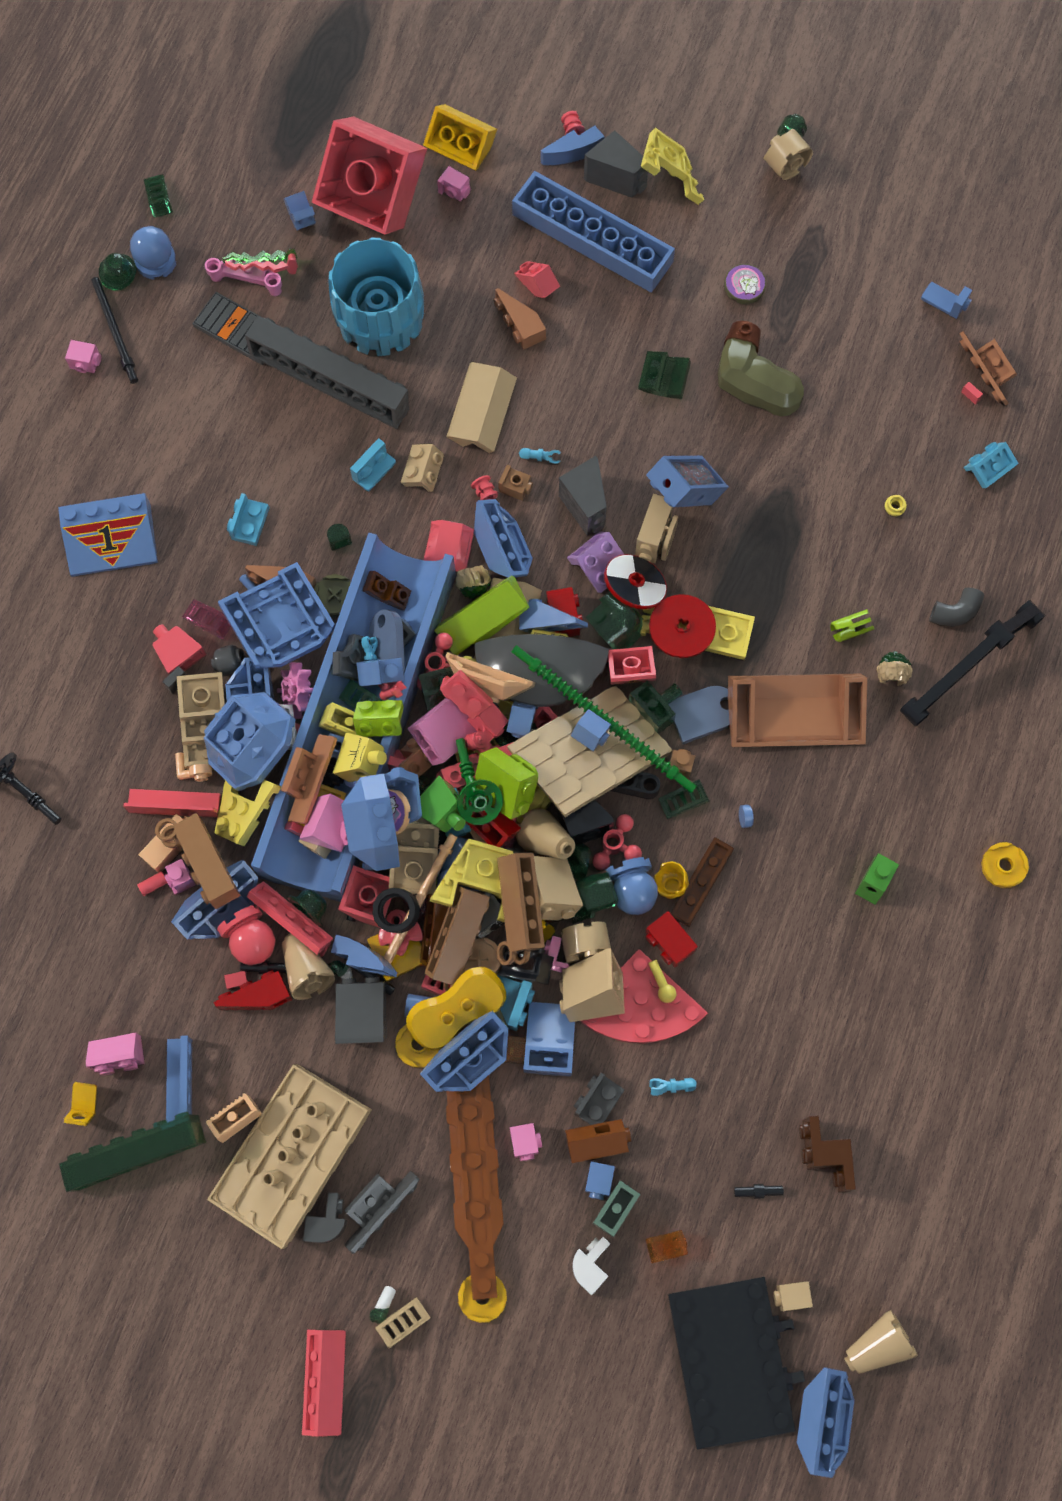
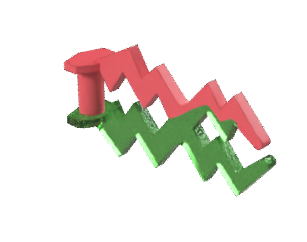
[223,248,298,274]

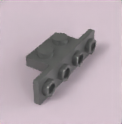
[344,1171,420,1254]

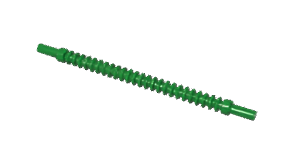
[511,645,697,793]

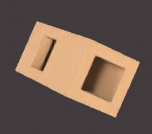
[138,814,188,873]

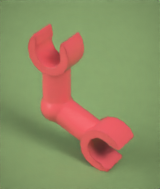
[378,681,407,700]

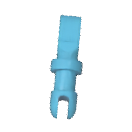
[519,448,561,464]
[361,636,378,661]
[649,1078,697,1096]

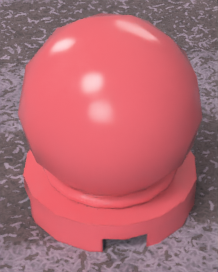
[217,905,276,965]

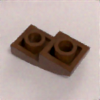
[362,571,411,610]

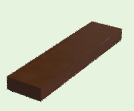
[671,837,734,927]

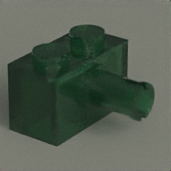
[629,680,683,734]

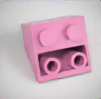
[86,1033,144,1075]

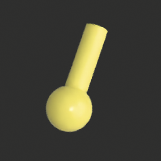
[648,960,677,1003]

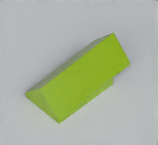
[434,575,530,656]

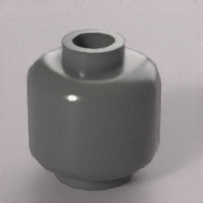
[211,644,246,676]

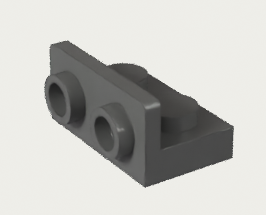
[574,1072,625,1125]

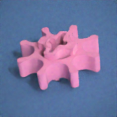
[277,662,313,719]

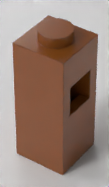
[565,1119,631,1163]

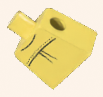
[333,733,387,782]

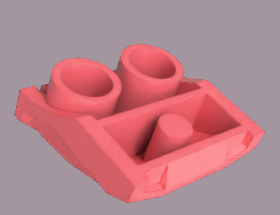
[424,520,474,572]

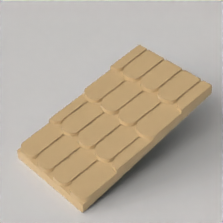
[507,686,673,817]
[207,1064,372,1249]

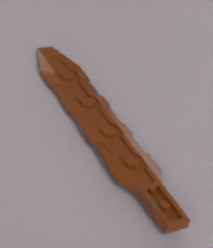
[446,1024,504,1300]

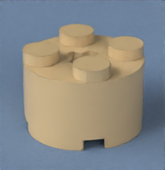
[764,129,813,180]
[561,922,611,964]

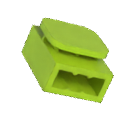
[475,747,538,820]

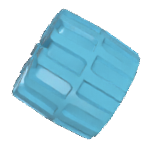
[328,238,424,356]

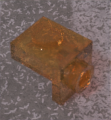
[646,1230,688,1263]

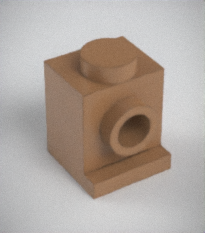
[498,465,533,501]
[670,749,695,779]

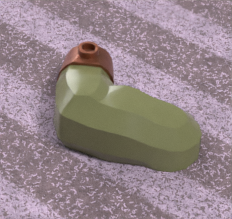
[717,321,804,417]

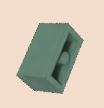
[593,1181,641,1237]

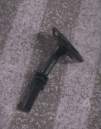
[0,752,62,825]

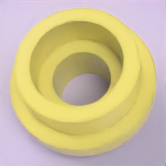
[884,495,907,516]

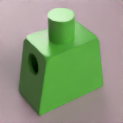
[420,775,466,833]
[855,853,899,905]

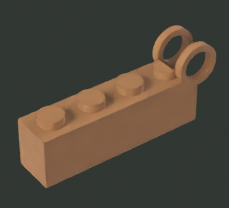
[155,813,241,909]
[497,853,545,965]
[424,885,490,991]

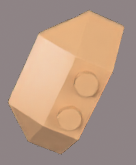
[446,652,536,703]

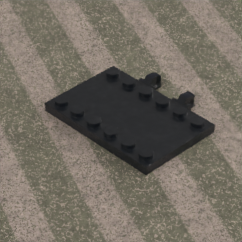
[668,1277,805,1450]

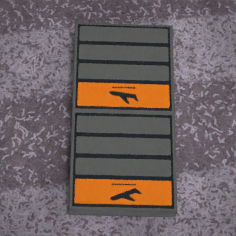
[192,292,264,366]

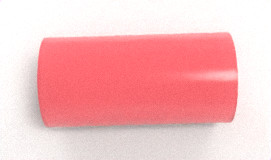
[137,871,167,896]

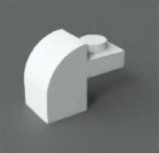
[572,1237,610,1295]

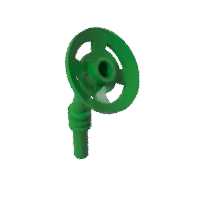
[456,738,503,825]

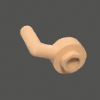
[175,753,212,782]

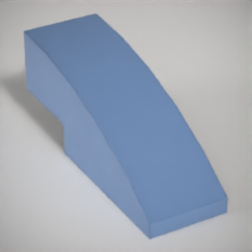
[541,126,605,165]
[331,935,397,977]

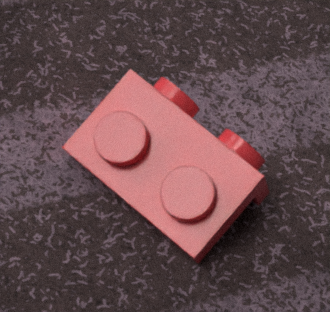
[440,670,493,719]

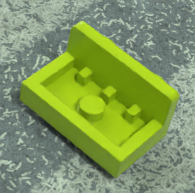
[353,700,404,737]

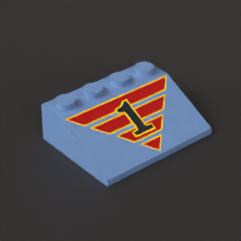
[58,493,158,577]

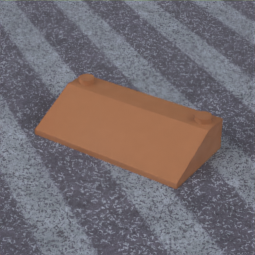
[728,674,867,747]

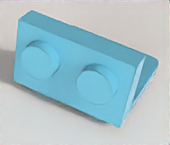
[497,975,535,1032]

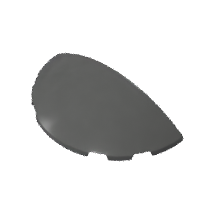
[475,634,609,707]

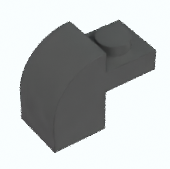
[303,1192,348,1243]

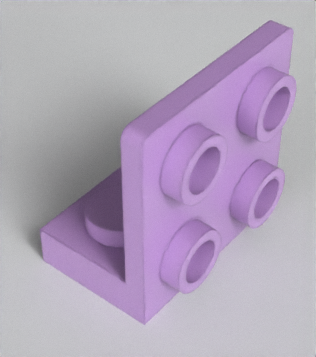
[567,532,624,593]

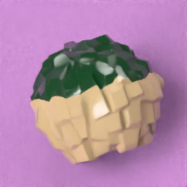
[456,565,491,599]
[876,651,913,686]

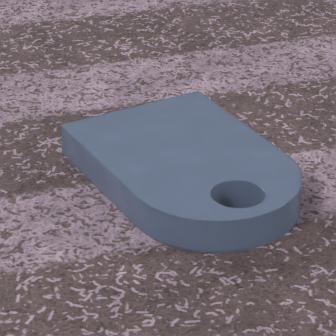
[368,610,405,672]
[666,686,730,744]

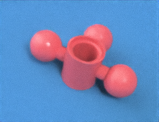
[417,633,454,692]
[592,814,642,870]

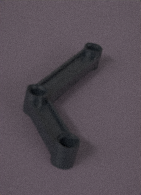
[900,600,1046,727]

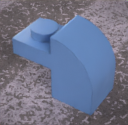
[283,191,316,230]
[356,657,405,686]

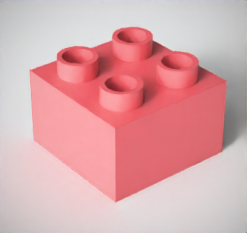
[311,117,427,235]

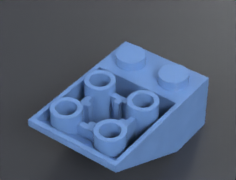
[524,1002,575,1076]

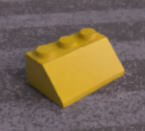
[423,104,497,171]

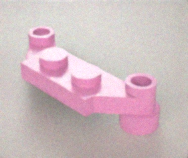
[205,255,282,296]

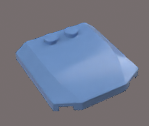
[218,562,335,668]

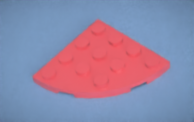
[580,949,708,1044]

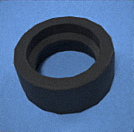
[372,888,420,933]

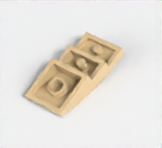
[177,672,225,769]
[389,818,439,894]

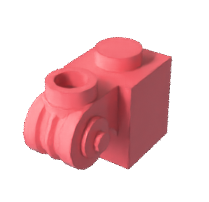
[465,702,509,753]

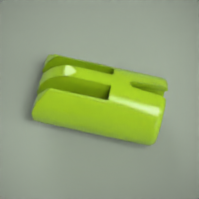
[830,609,874,642]

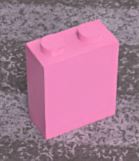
[407,698,477,766]

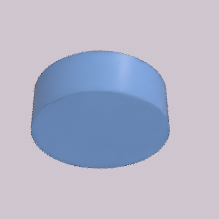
[739,805,754,828]

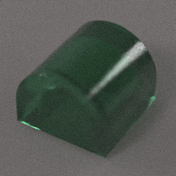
[327,524,352,551]

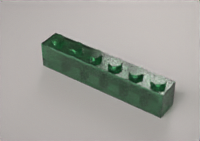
[59,1112,206,1192]

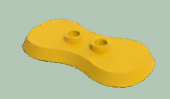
[406,967,507,1050]

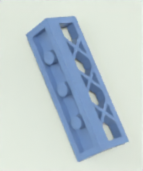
[166,1036,192,1136]

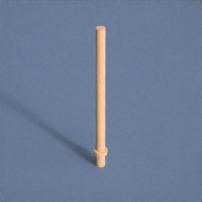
[384,833,458,964]

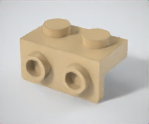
[401,444,444,492]

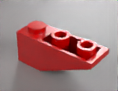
[214,971,293,1010]

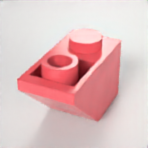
[514,261,560,298]

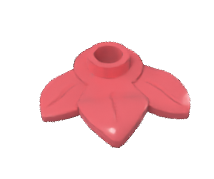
[378,909,423,956]

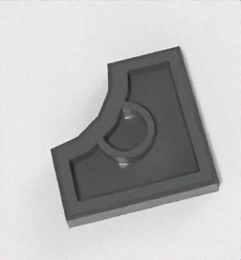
[333,634,370,682]

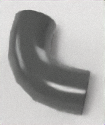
[929,587,984,627]

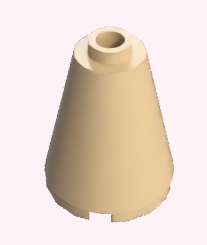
[516,808,575,859]
[282,933,335,1000]
[844,1310,918,1374]

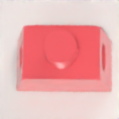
[152,624,206,675]

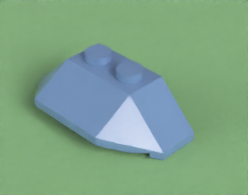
[474,499,532,577]
[225,657,274,701]
[341,773,400,871]
[171,860,258,939]
[420,1010,508,1092]
[797,1368,854,1478]

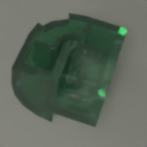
[585,592,643,649]
[571,870,618,924]

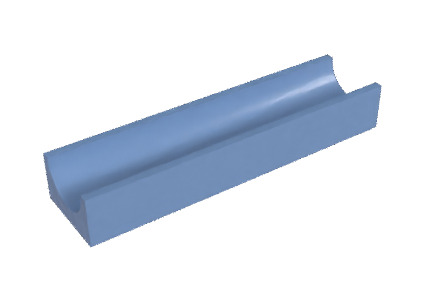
[251,533,456,902]

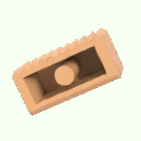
[206,1093,262,1143]

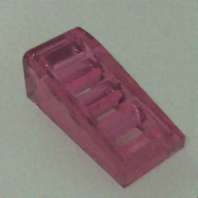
[182,599,231,639]

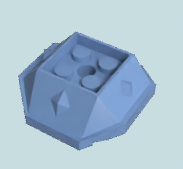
[204,692,296,791]

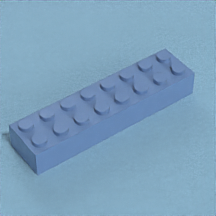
[512,171,675,293]

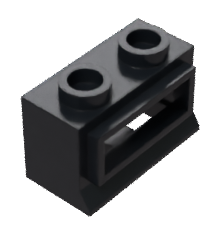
[498,948,554,985]

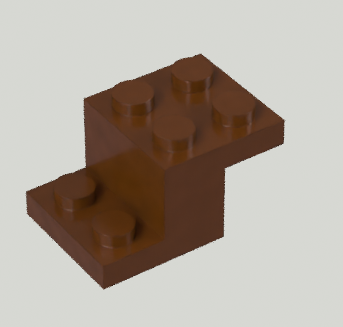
[799,1116,856,1193]

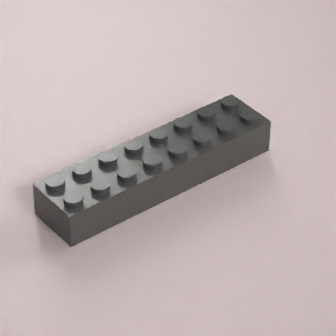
[245,315,409,429]

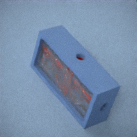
[646,456,729,507]

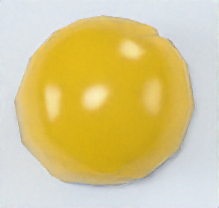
[654,861,689,899]

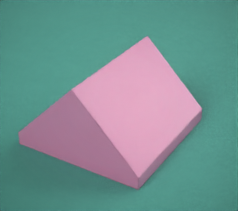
[299,794,345,852]

